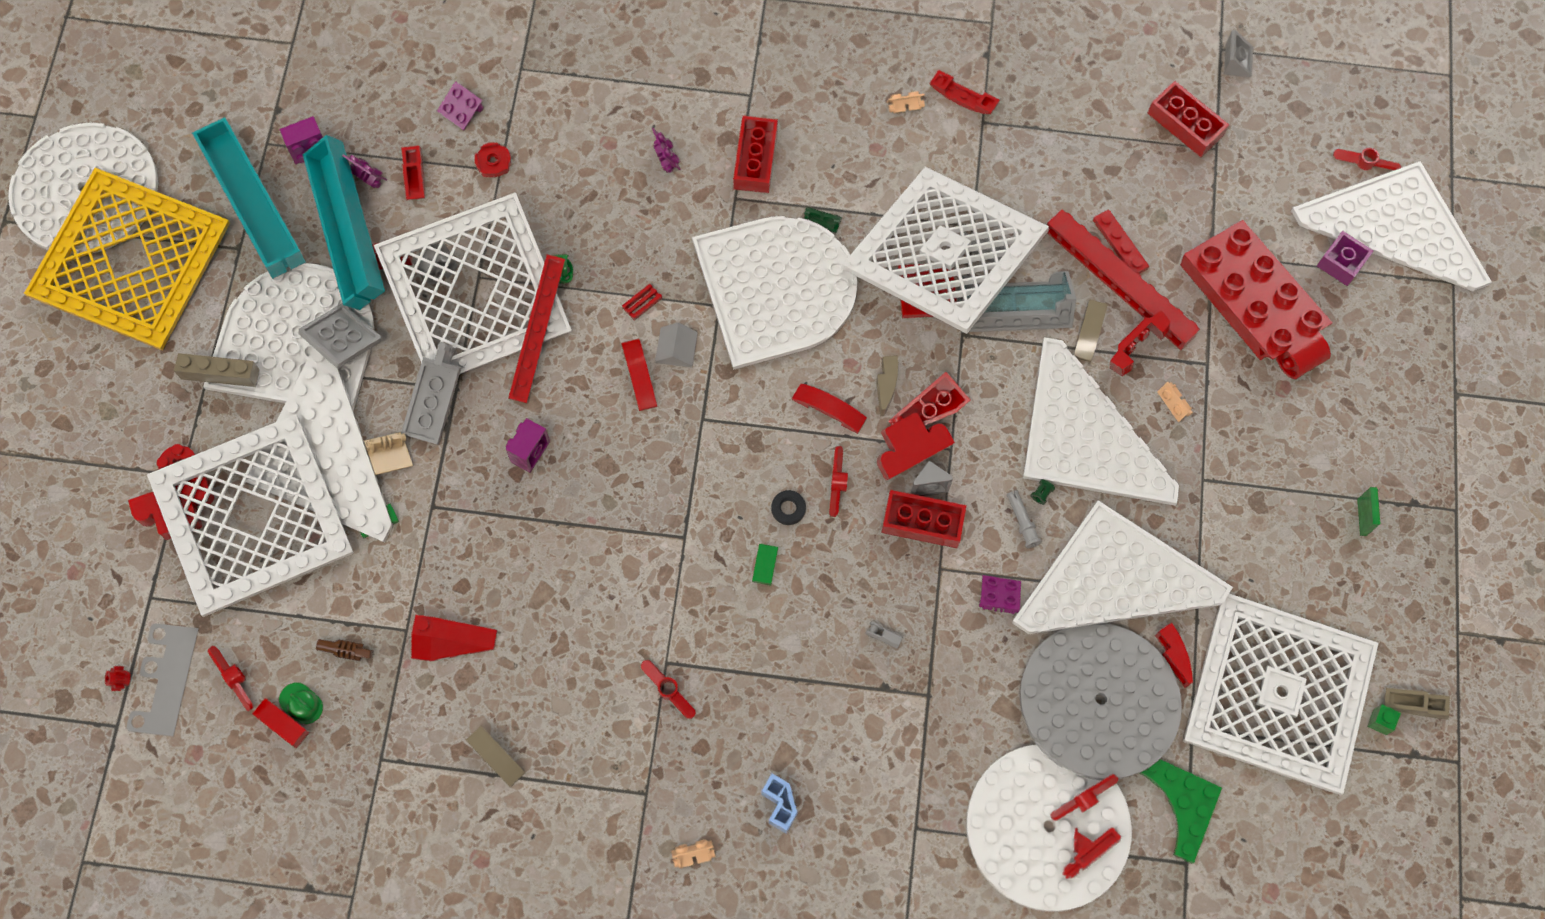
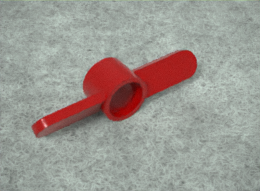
[1333,148,1402,171]
[829,446,848,517]
[208,646,253,711]
[641,660,696,719]
[1050,774,1119,821]

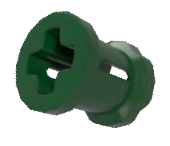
[1030,479,1055,505]

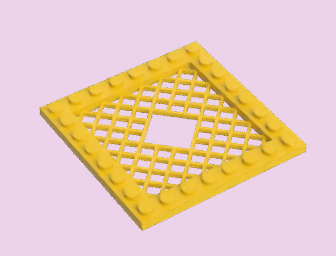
[24,168,230,351]

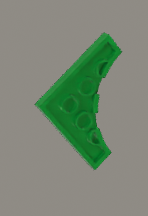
[1139,759,1222,864]

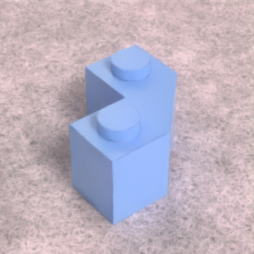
[761,774,797,834]

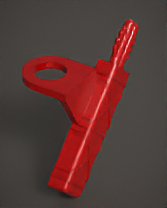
[1062,828,1121,879]

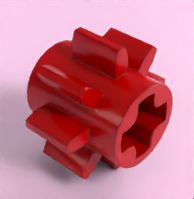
[105,666,130,691]

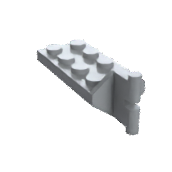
[401,342,461,445]

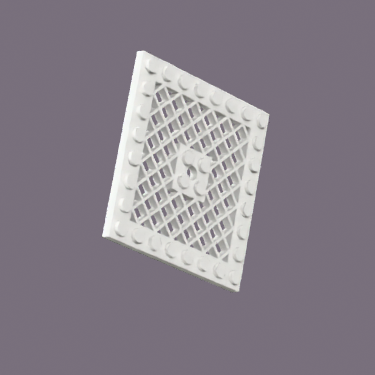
[842,167,1049,334]
[1183,594,1378,795]

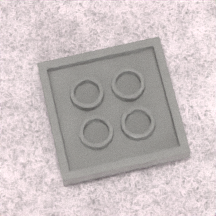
[298,303,381,369]

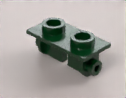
[803,207,842,233]

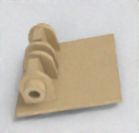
[364,432,413,475]

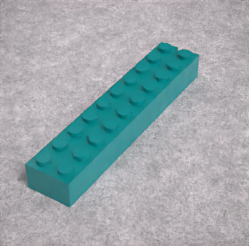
[192,117,306,279]
[303,135,385,310]

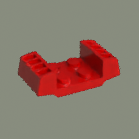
[1110,310,1171,377]

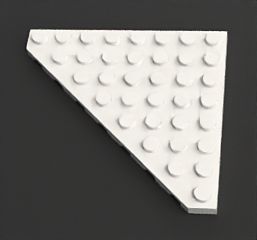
[1291,161,1492,291]
[1023,337,1179,506]
[246,348,393,543]
[1012,501,1233,634]

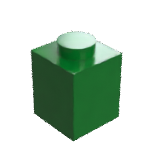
[1367,704,1401,735]

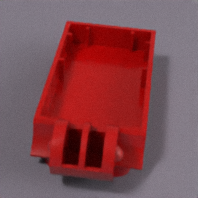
[1180,220,1333,379]

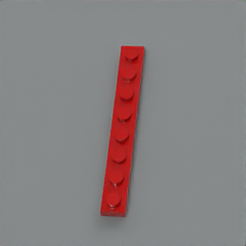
[508,254,565,404]

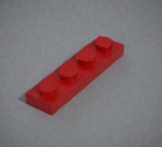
[1093,209,1149,274]

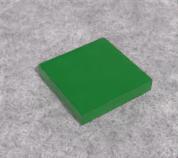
[1357,487,1381,536]

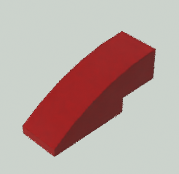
[401,145,425,200]
[1155,622,1193,688]
[252,698,310,749]

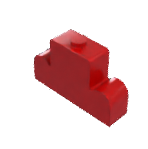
[877,412,955,481]
[128,476,214,540]

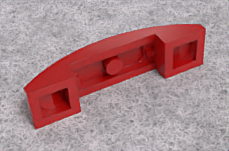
[930,70,1000,115]
[621,339,657,411]
[792,383,867,434]

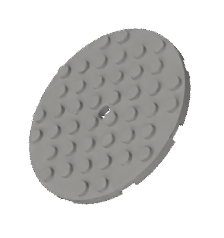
[1020,623,1182,780]

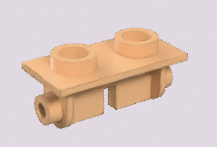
[887,91,925,114]
[1157,382,1193,422]
[671,839,715,868]

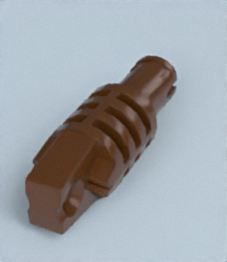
[316,639,374,661]

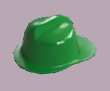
[279,682,323,724]

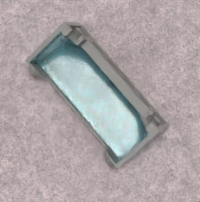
[957,271,1076,332]

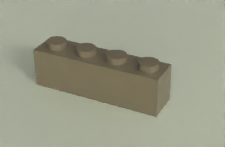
[174,353,260,387]

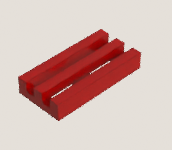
[622,284,662,321]

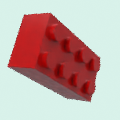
[1147,81,1229,157]
[733,116,778,193]
[881,490,967,549]

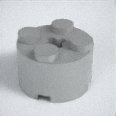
[412,243,458,284]

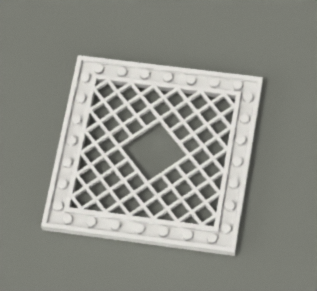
[374,192,572,375]
[147,414,354,617]

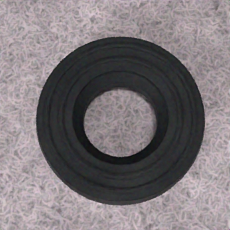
[771,490,806,525]

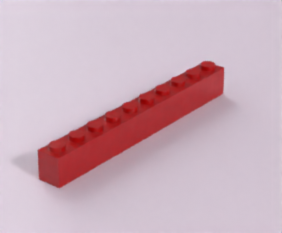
[1047,209,1200,350]

